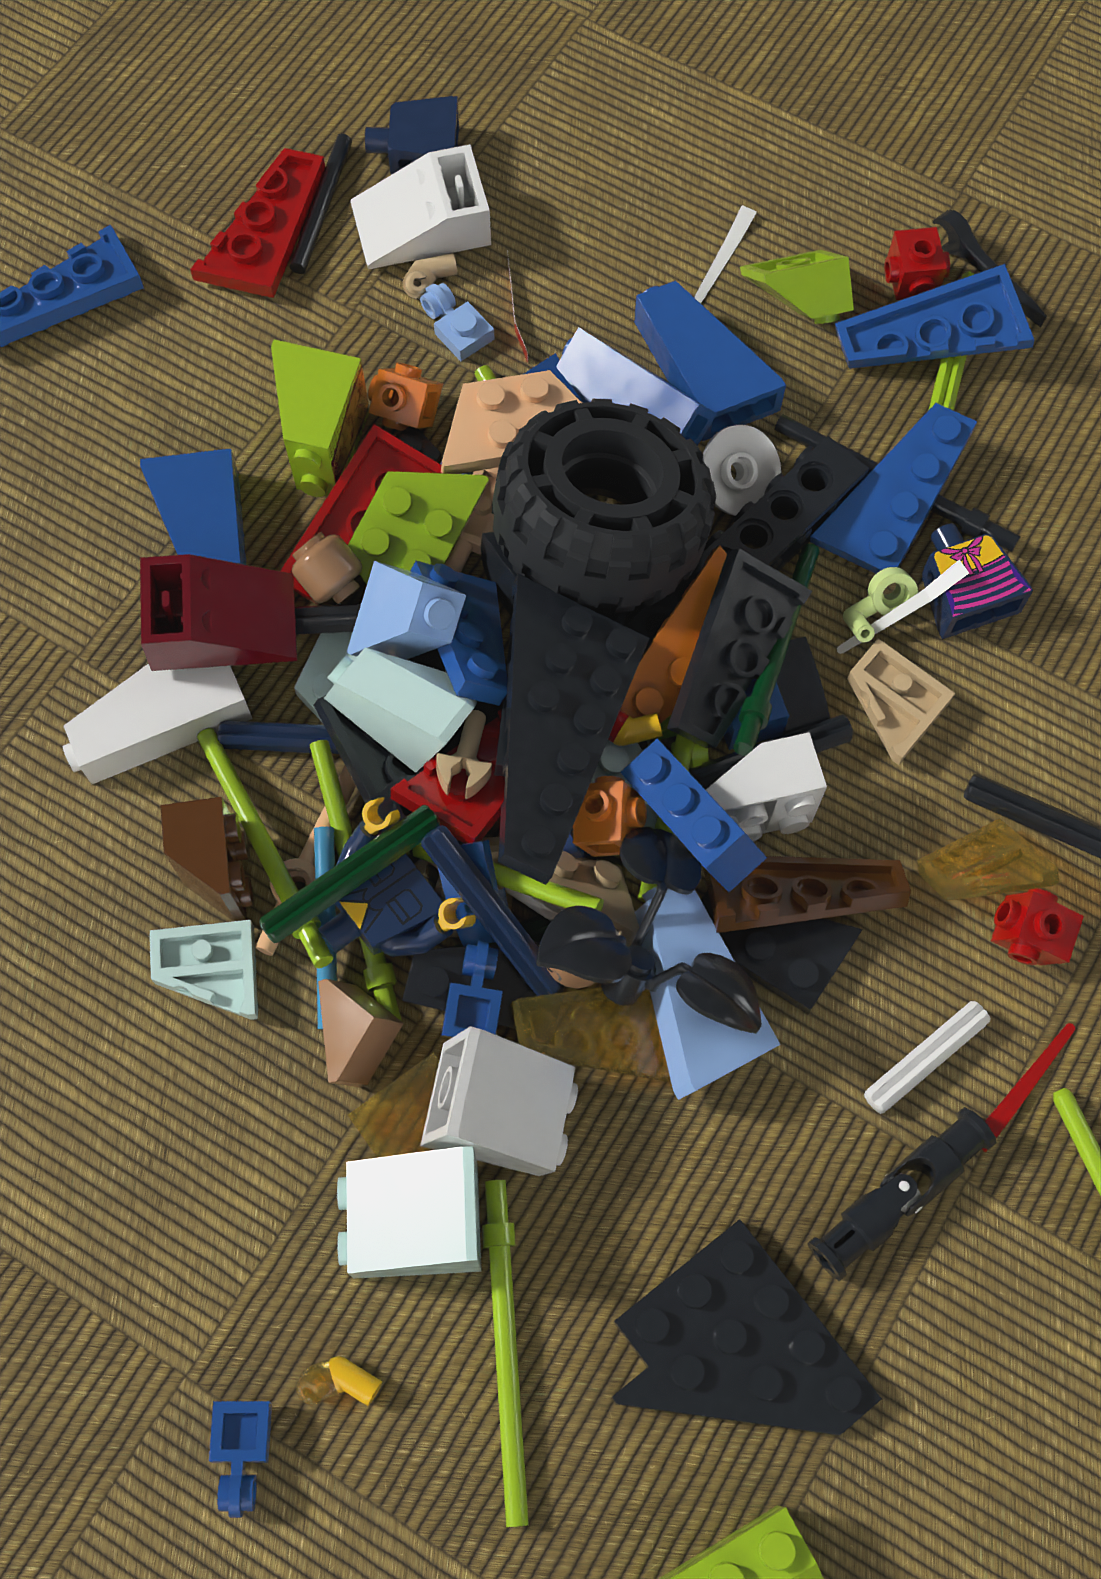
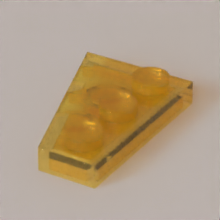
[511,987,671,1083]

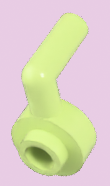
[843,567,918,643]

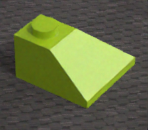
[740,250,854,324]

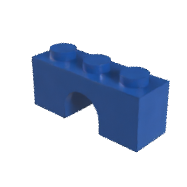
[620,738,767,892]

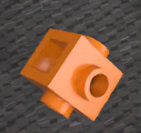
[368,362,443,431]
[572,776,647,857]

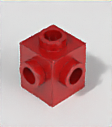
[884,227,950,300]
[991,888,1084,965]

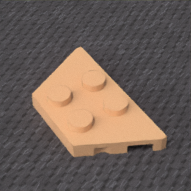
[441,370,582,474]

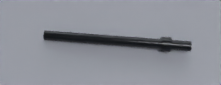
[774,414,1021,552]

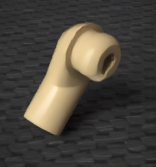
[403,253,457,298]

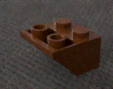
[160,797,254,922]

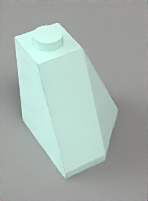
[324,647,477,773]

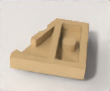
[847,639,955,765]

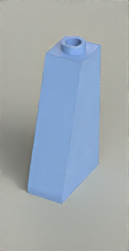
[635,886,781,1100]

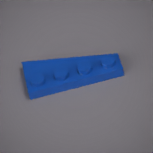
[0,224,144,347]
[810,403,977,574]
[410,561,507,706]

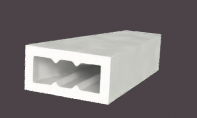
[62,664,252,785]

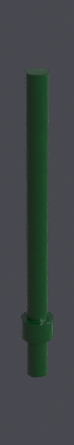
[733,544,820,756]

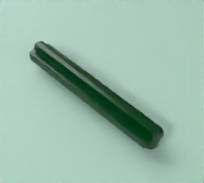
[259,805,440,943]

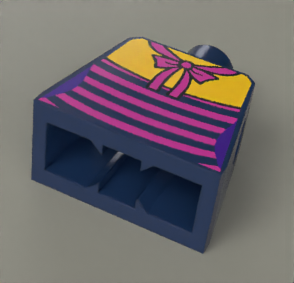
[922,523,1033,640]

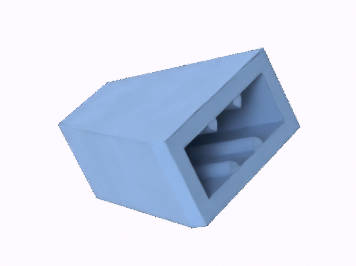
[347,561,466,660]

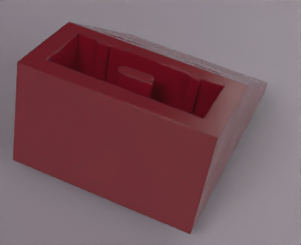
[140,554,298,671]

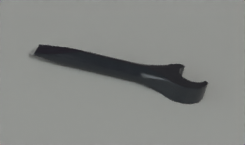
[932,210,1047,327]

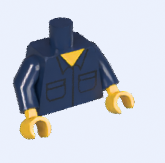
[318,797,476,957]

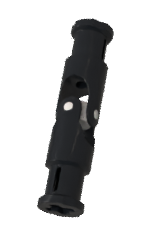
[807,1107,997,1281]

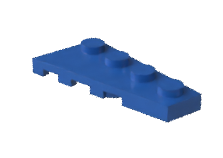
[835,264,1034,369]

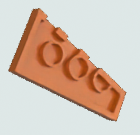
[620,545,727,724]

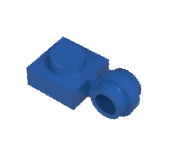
[441,940,503,1037]
[209,1401,272,1518]

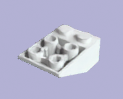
[351,144,491,270]
[673,732,827,842]

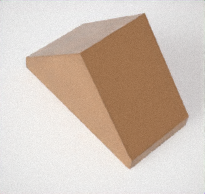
[318,979,404,1087]

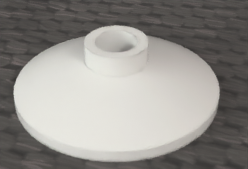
[703,425,781,516]

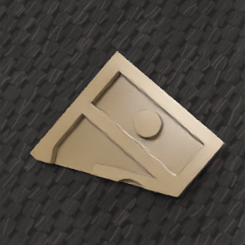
[549,851,639,947]

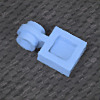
[420,283,495,362]

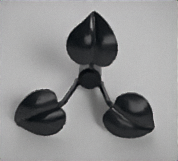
[536,826,762,1034]

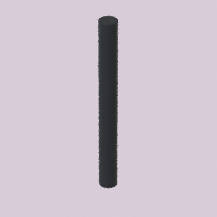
[289,134,352,274]

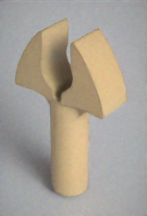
[436,710,492,799]

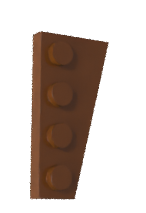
[703,856,911,933]

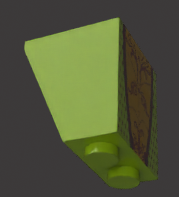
[271,339,369,497]

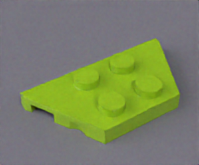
[348,471,489,585]

